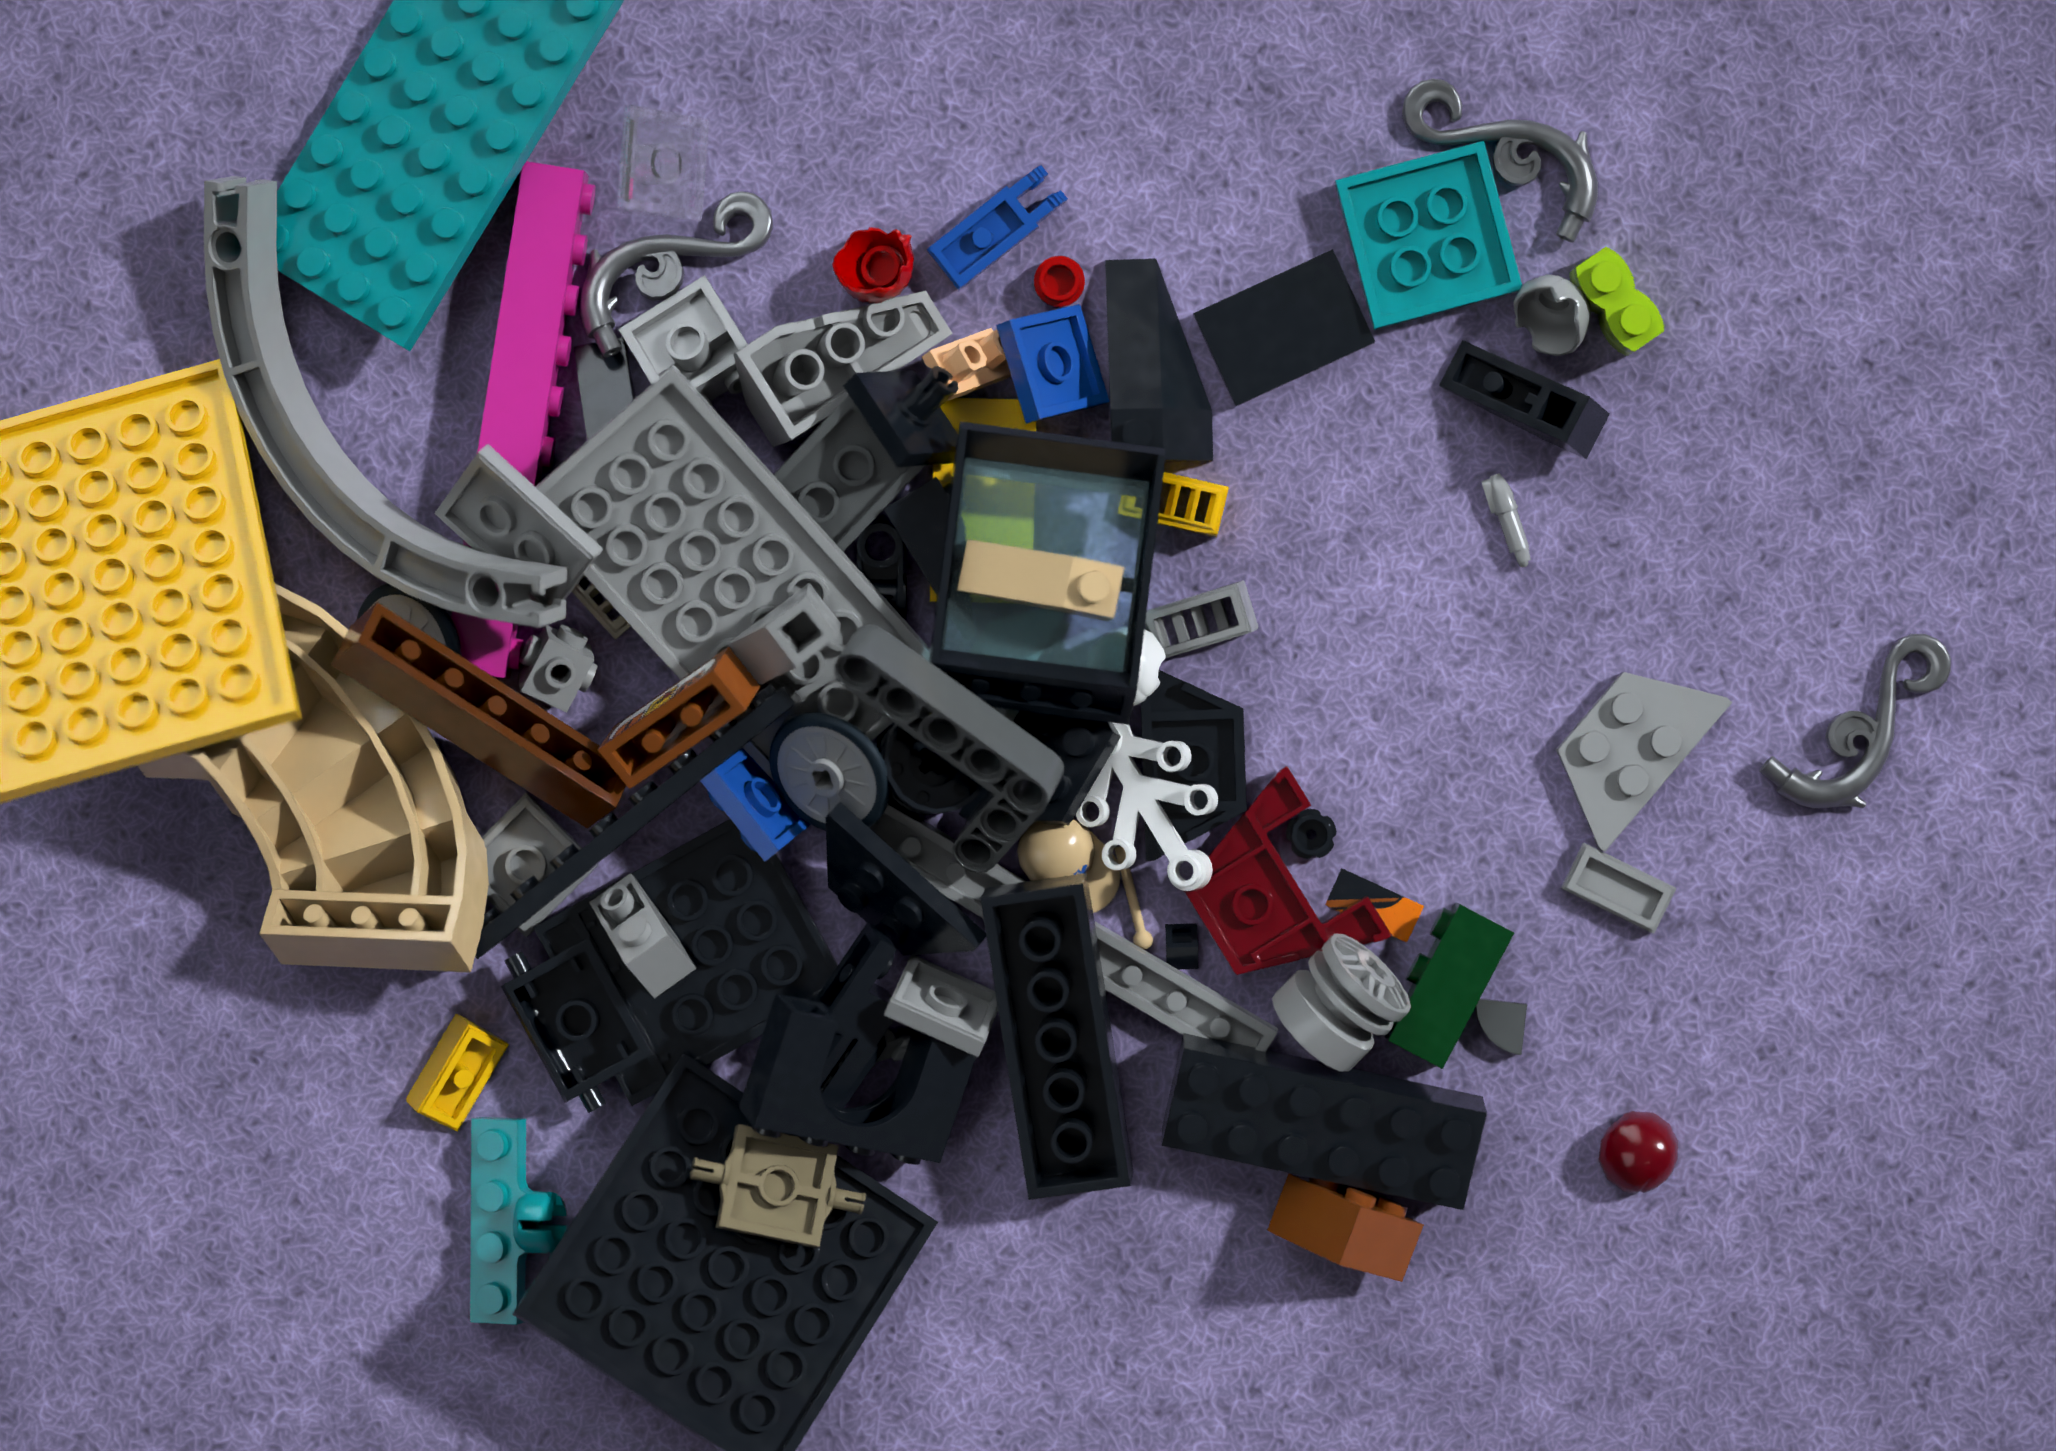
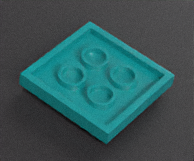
[1334,141,1522,330]

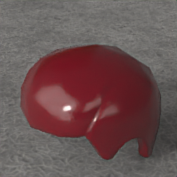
[1598,1111,1678,1194]

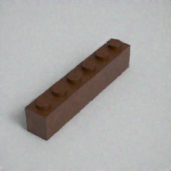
[331,602,626,829]

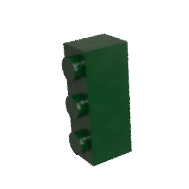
[1385,902,1514,1069]

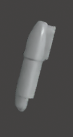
[1481,473,1531,568]

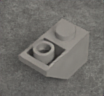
[727,583,841,685]
[589,873,696,998]

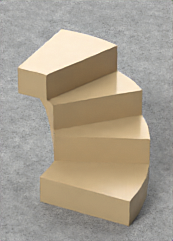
[137,583,489,972]

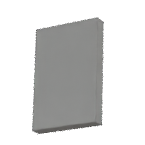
[434,444,603,605]

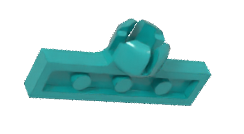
[470,1117,567,1325]

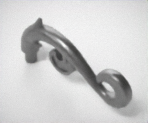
[1402,78,1598,243]
[580,191,773,357]
[1760,634,1951,808]

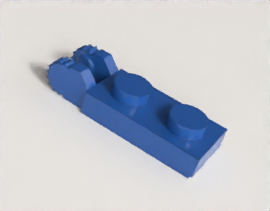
[927,165,1068,291]

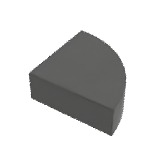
[1475,998,1527,1055]

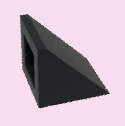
[1165,923,1198,970]

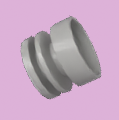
[1272,934,1411,1072]

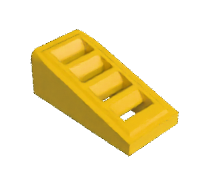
[1117,472,1229,538]

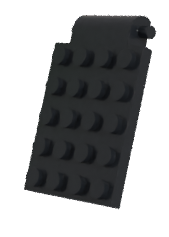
[500,819,838,1113]

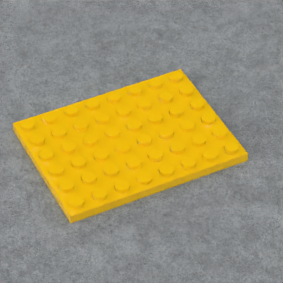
[0,359,301,803]

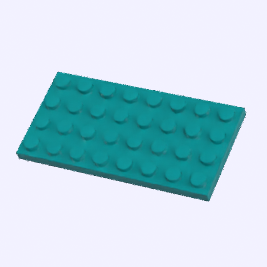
[276,0,624,351]

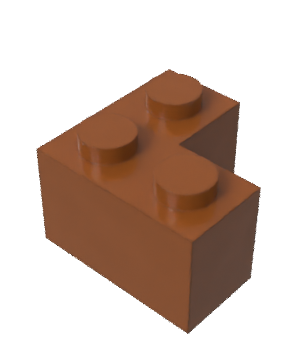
[1267,1173,1424,1282]

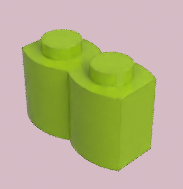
[1569,247,1664,356]

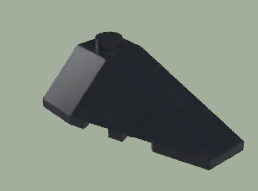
[1105,258,1213,463]

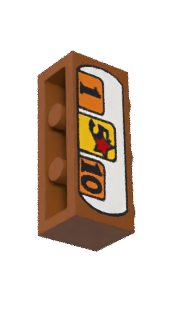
[597,647,761,789]

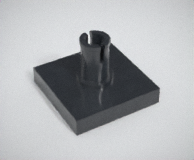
[843,366,958,467]

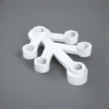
[1076,723,1218,891]

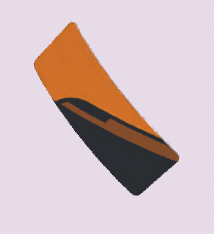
[1325,868,1424,943]

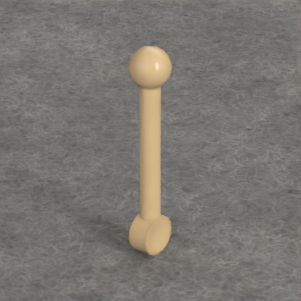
[1115,846,1153,950]

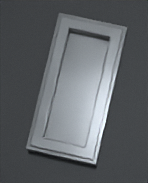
[1561,843,1676,934]

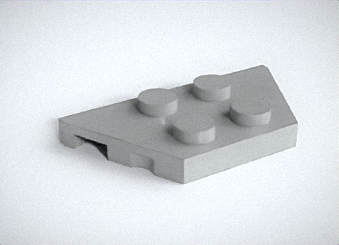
[1556,672,1732,852]

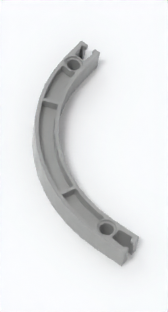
[204,176,567,627]

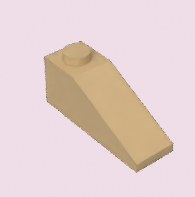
[957,539,1124,622]

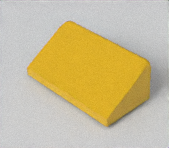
[406,1014,509,1132]

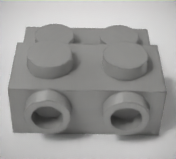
[618,275,748,406]

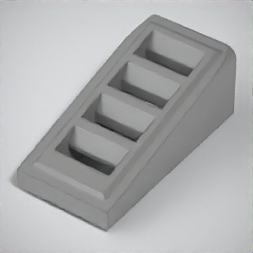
[1145,580,1259,658]

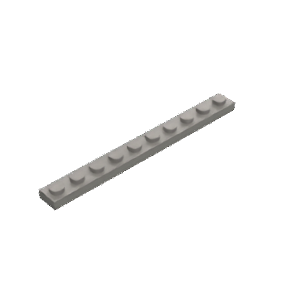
[869,801,1278,1052]

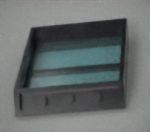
[929,421,1166,725]

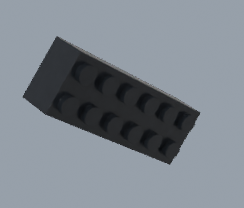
[981,873,1134,1200]
[1162,1033,1487,1210]

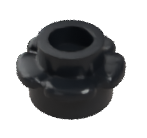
[1286,809,1337,859]

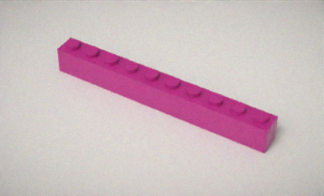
[451,161,596,678]

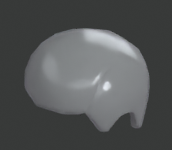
[1513,274,1591,356]

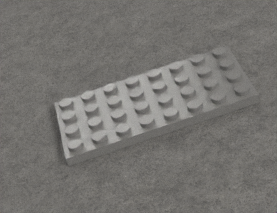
[535,365,930,780]

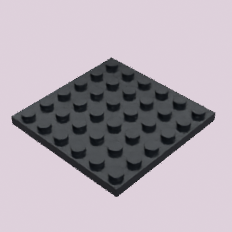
[512,1053,938,1451]

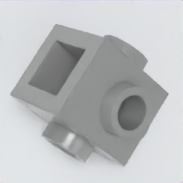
[517,625,597,713]

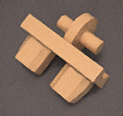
[921,328,1011,402]

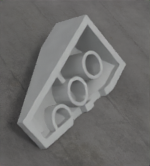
[733,290,953,447]

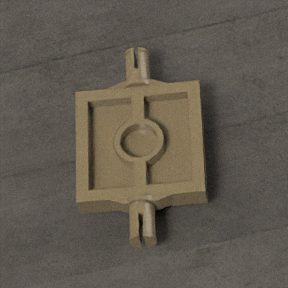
[690,1124,866,1248]

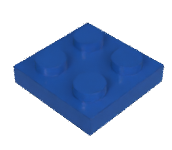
[996,304,1110,424]
[700,748,811,862]

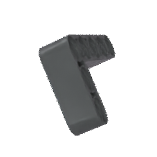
[834,625,1064,873]

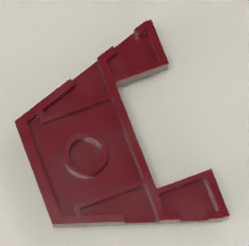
[1184,766,1392,975]

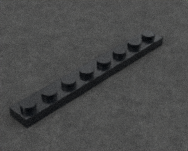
[475,684,802,959]

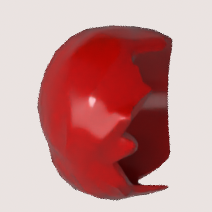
[832,227,914,303]

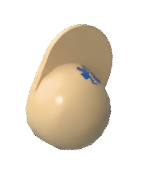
[1017,818,1120,913]

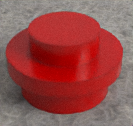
[1034,256,1085,307]

